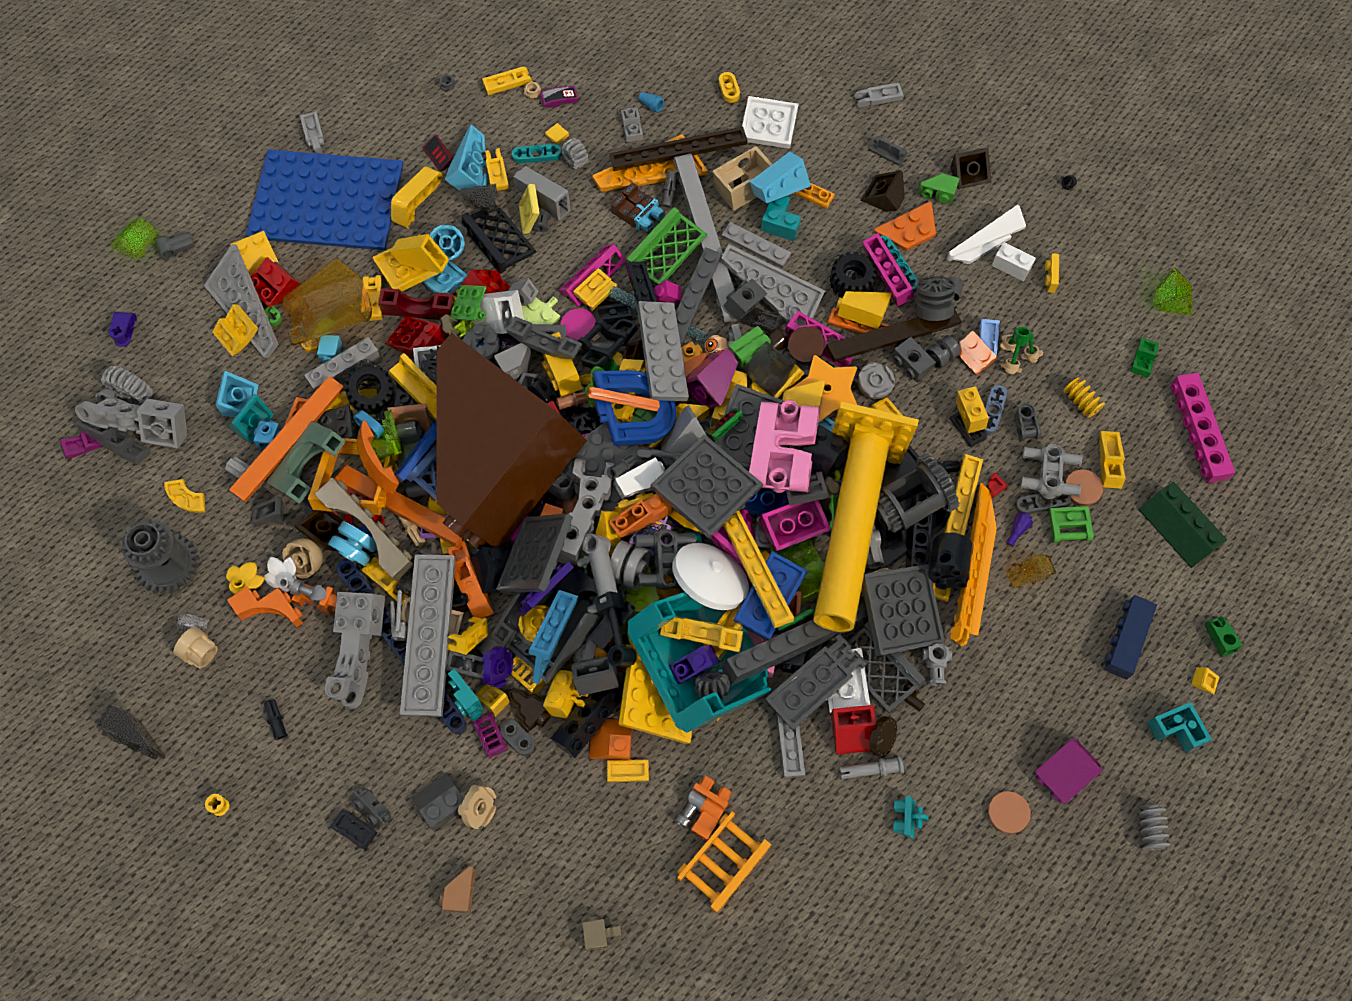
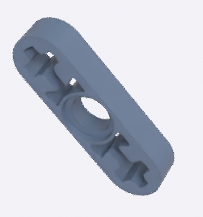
[982,385,1007,435]

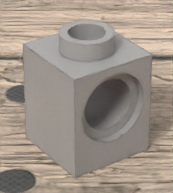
[508,278,539,306]

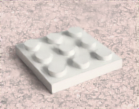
[742,96,798,149]

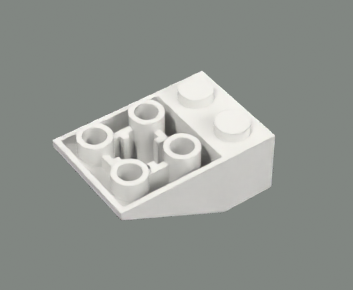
[473,290,525,334]

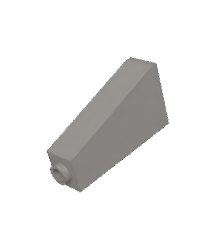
[513,166,571,222]

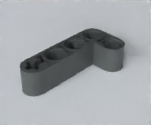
[397,420,430,499]

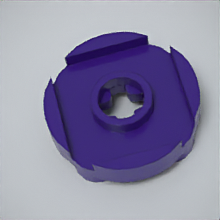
[482,646,513,688]

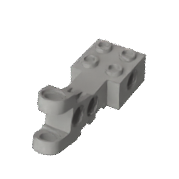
[75,389,187,448]
[557,459,615,568]
[325,592,385,709]

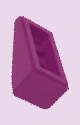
[473,713,508,759]

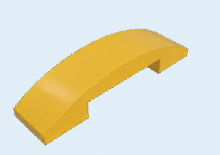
[660,616,743,652]

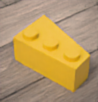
[542,332,582,397]

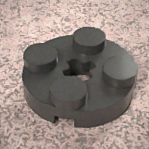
[462,324,499,360]

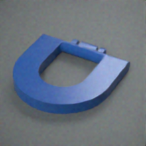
[593,370,676,446]

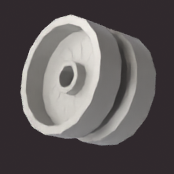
[610,541,651,590]

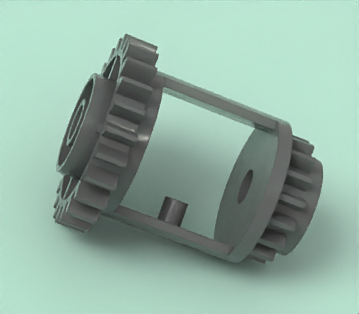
[876,453,960,533]
[122,520,200,595]

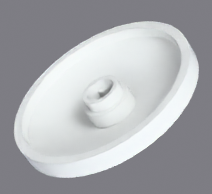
[672,543,749,610]

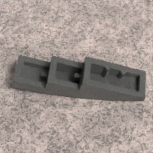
[75,413,150,465]

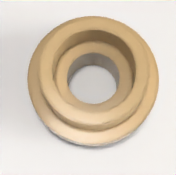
[524,82,541,99]

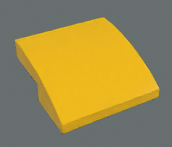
[212,304,258,356]

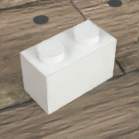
[992,242,1036,281]

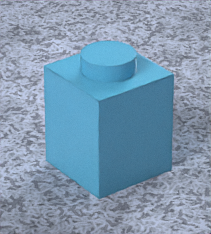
[317,335,343,363]

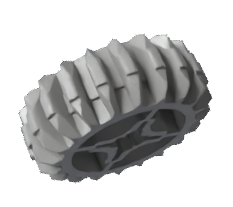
[101,366,153,405]

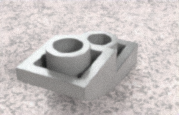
[621,108,643,142]

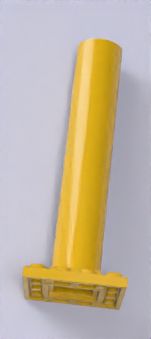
[814,401,919,632]

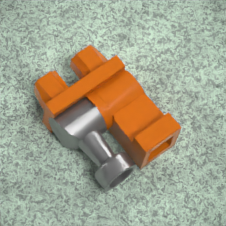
[290,579,337,616]
[674,776,731,842]

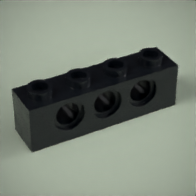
[550,686,623,758]

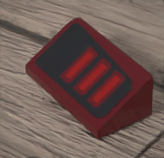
[423,135,453,172]

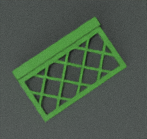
[627,207,707,285]

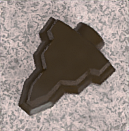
[506,688,551,733]

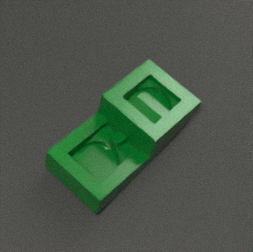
[1130,337,1159,378]

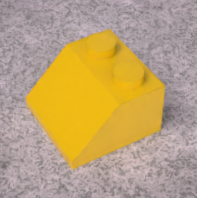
[230,231,279,277]

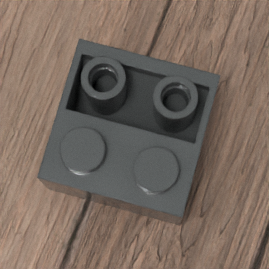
[572,655,619,696]

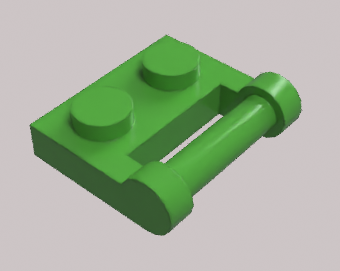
[1048,506,1093,543]

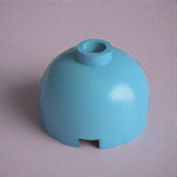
[430,225,465,261]

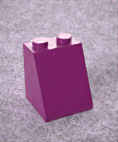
[686,348,738,409]
[1035,737,1104,804]

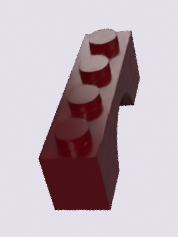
[378,288,455,320]

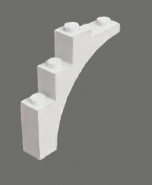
[612,457,665,500]

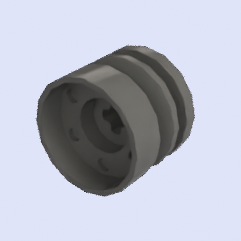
[916,276,955,321]

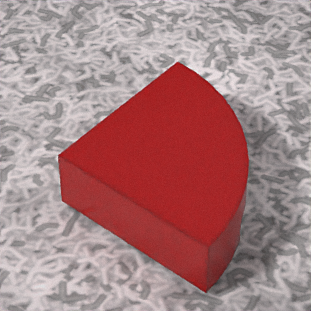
[988,473,1008,498]

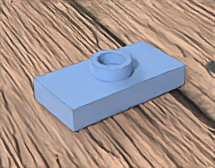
[979,319,1000,356]

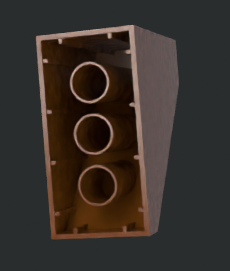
[437,333,587,550]

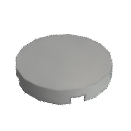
[857,362,895,399]

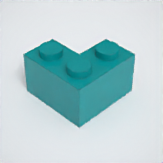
[761,196,801,241]
[1147,702,1212,753]

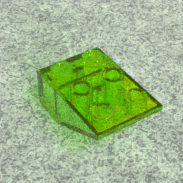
[770,539,824,599]

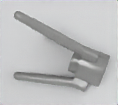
[390,590,408,641]

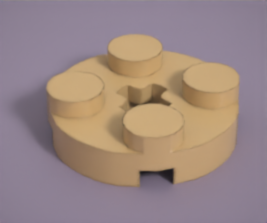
[458,785,496,829]

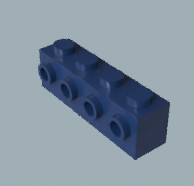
[1104,595,1157,680]

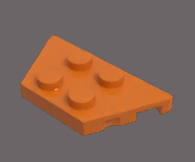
[873,201,936,251]

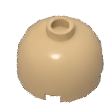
[282,538,323,579]

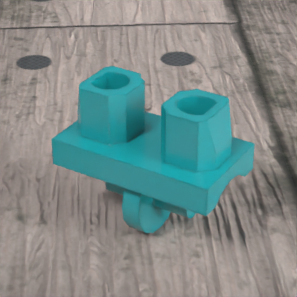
[893,796,929,839]

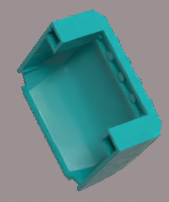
[628,592,771,733]

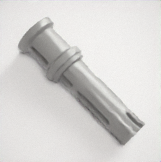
[839,755,904,780]

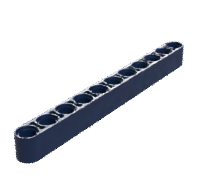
[336,559,467,735]

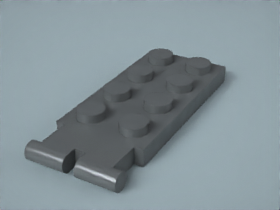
[765,634,868,731]

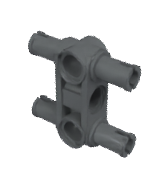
[634,529,696,590]

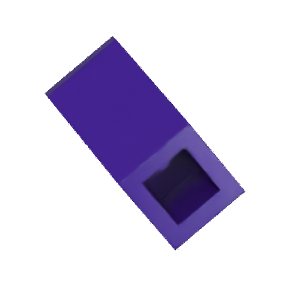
[669,644,720,684]

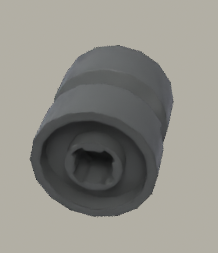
[926,335,961,369]

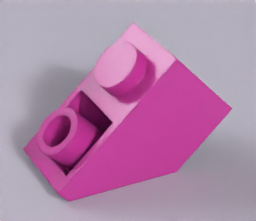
[653,280,682,307]

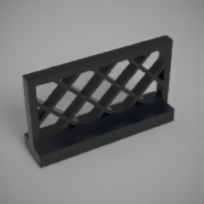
[461,203,536,274]

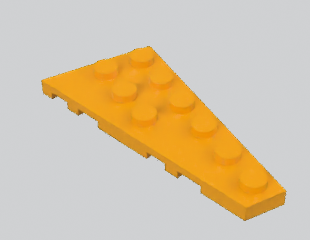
[592,134,708,192]

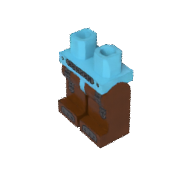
[611,182,664,232]

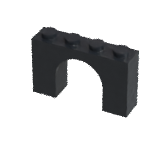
[545,566,637,653]

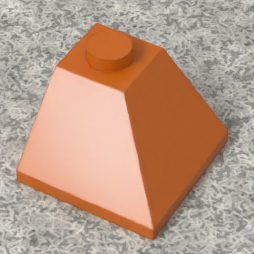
[589,719,632,760]

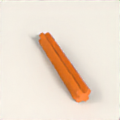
[587,387,660,412]

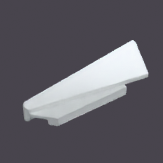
[947,205,1026,264]

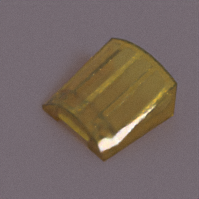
[282,257,372,346]

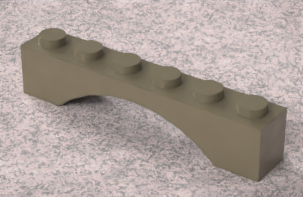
[315,478,414,581]

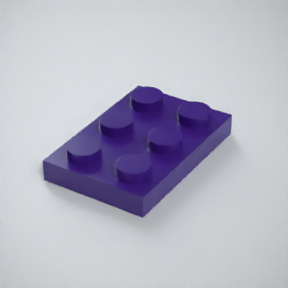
[518,562,574,617]

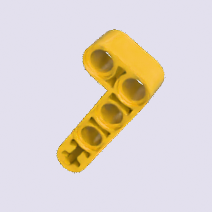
[391,166,443,229]

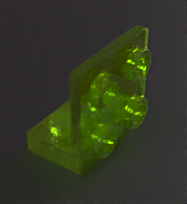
[371,410,402,459]

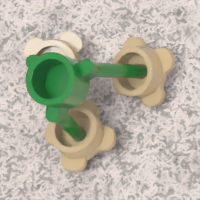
[1000,327,1043,374]

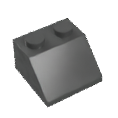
[412,773,464,831]

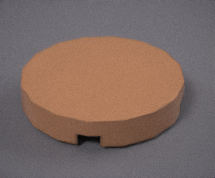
[1065,469,1103,506]
[988,791,1031,834]

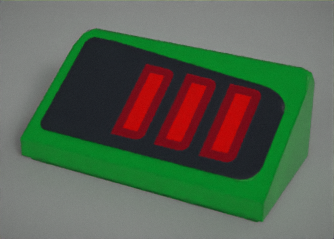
[706,408,743,442]
[776,608,815,635]

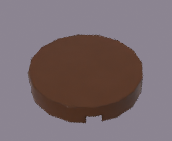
[788,326,825,364]

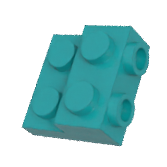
[448,669,484,721]

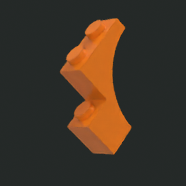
[227,586,303,628]

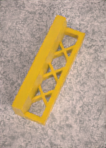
[388,353,437,420]

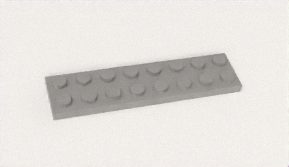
[400,555,456,717]

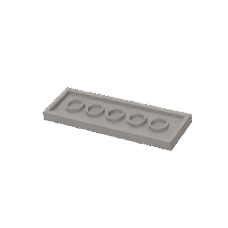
[637,301,689,401]

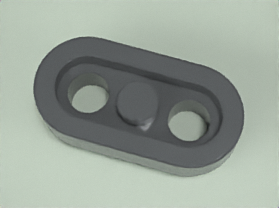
[500,720,535,756]

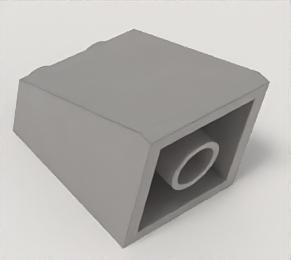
[659,405,707,467]

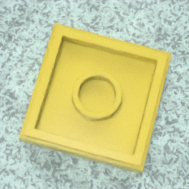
[518,184,540,234]

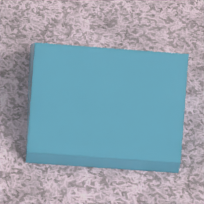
[216,371,259,417]

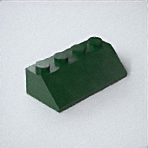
[1138,481,1227,568]

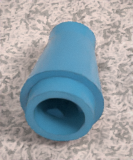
[639,92,664,112]

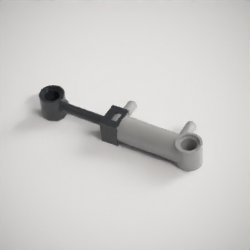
[577,534,637,667]

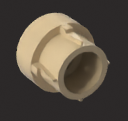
[173,627,218,669]

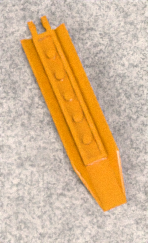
[950,483,997,647]

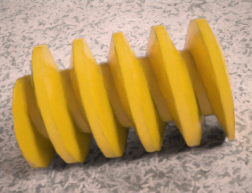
[1064,377,1105,418]

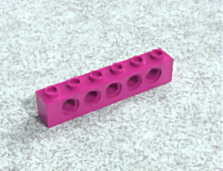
[1171,373,1235,483]

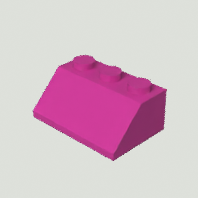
[759,500,831,551]

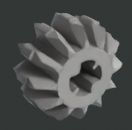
[561,138,589,169]

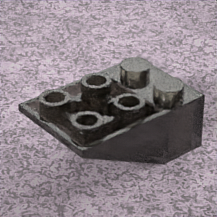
[96,704,166,760]

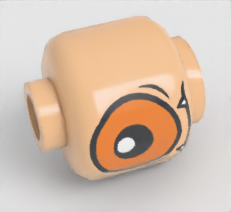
[704,335,728,356]

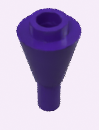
[1006,512,1034,547]

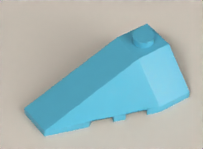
[445,125,488,193]

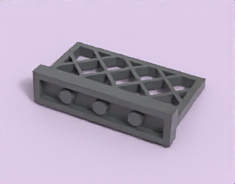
[847,621,926,713]

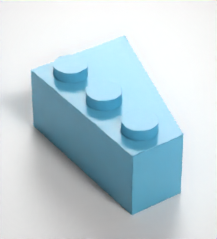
[750,152,811,203]

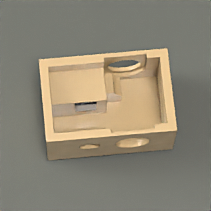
[712,146,772,211]

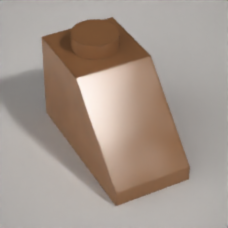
[439,866,476,913]

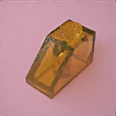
[1005,554,1056,588]

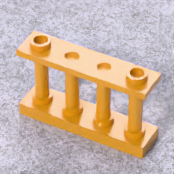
[677,811,772,914]

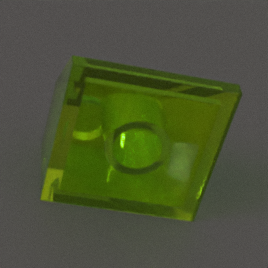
[1153,268,1193,315]

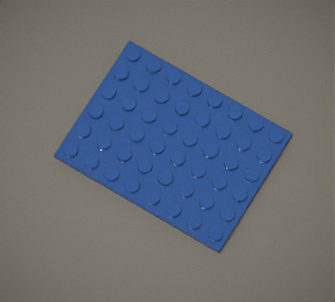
[245,149,404,250]

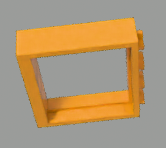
[308,438,400,515]

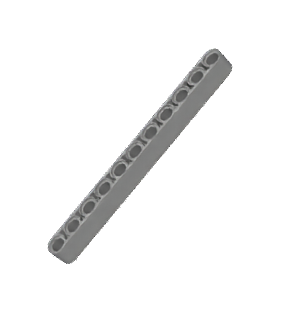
[674,153,738,324]

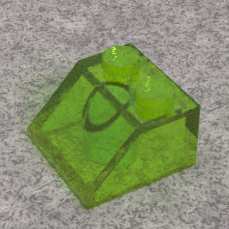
[110,217,159,259]

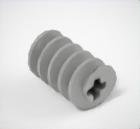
[1138,805,1170,851]

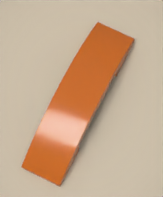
[357,421,399,494]

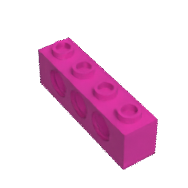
[862,233,914,306]

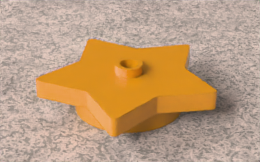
[790,355,857,424]

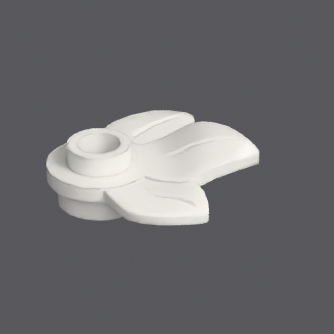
[264,557,297,592]

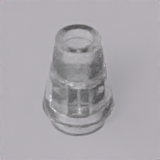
[177,612,210,632]

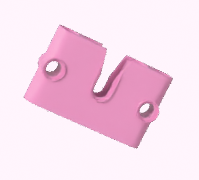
[749,400,820,493]

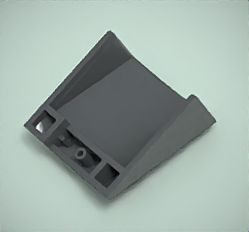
[490,580,604,683]

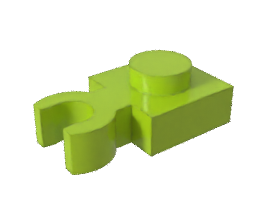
[454,320,476,338]

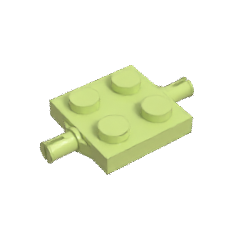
[512,296,560,343]

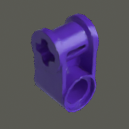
[108,312,137,347]

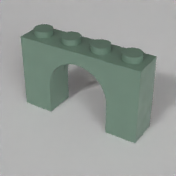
[266,421,346,504]

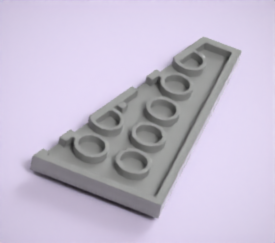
[204,244,279,358]
[720,244,825,326]

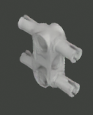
[1020,444,1083,499]

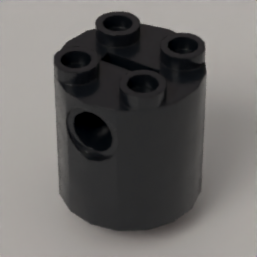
[929,532,972,590]

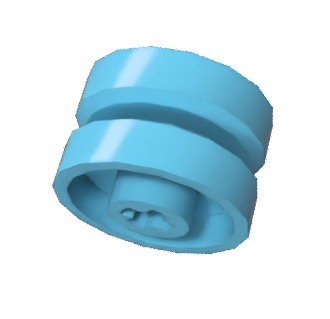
[328,521,377,567]

